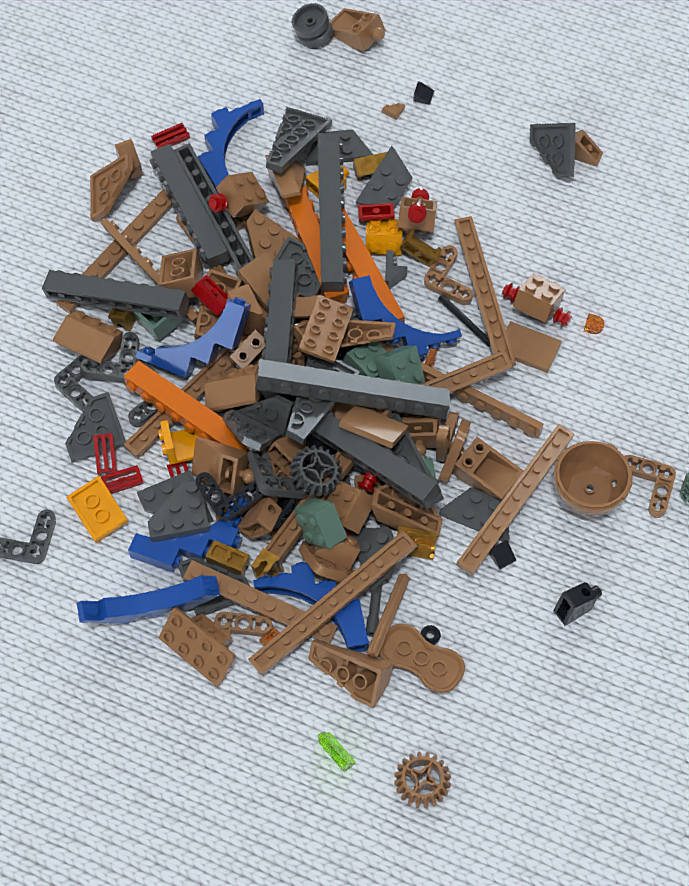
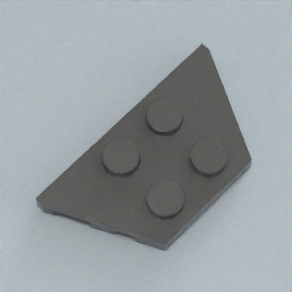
[306,129,373,166]
[355,146,413,207]
[439,487,510,543]
[348,527,404,594]

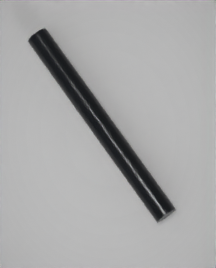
[438,294,490,347]

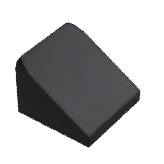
[413,81,434,105]
[489,540,516,570]

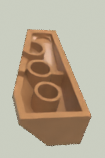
[308,640,393,708]

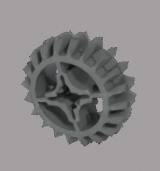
[290,445,342,498]

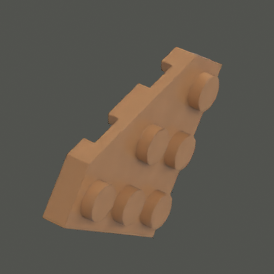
[90,153,133,222]
[244,209,300,260]

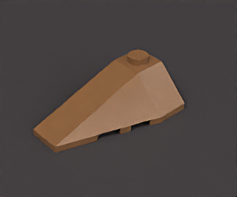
[265,155,306,199]
[195,269,244,337]
[340,320,396,348]

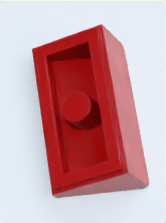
[358,203,395,221]
[191,275,228,316]

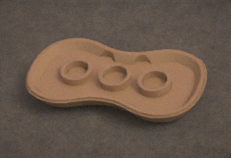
[379,623,465,693]

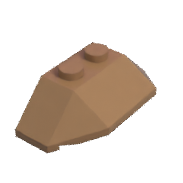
[371,484,443,537]

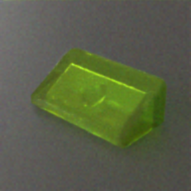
[318,732,356,772]

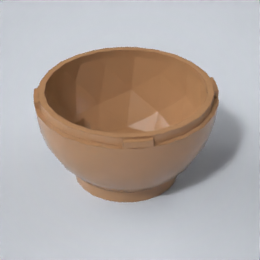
[554,441,633,515]

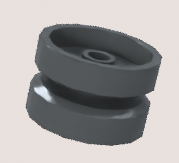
[292,3,334,48]

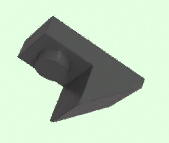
[385,250,408,289]

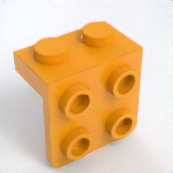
[366,219,402,255]
[158,420,198,465]

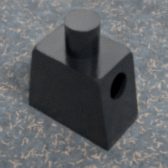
[553,582,602,626]

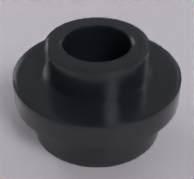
[421,625,441,645]

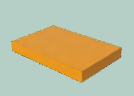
[66,475,129,543]

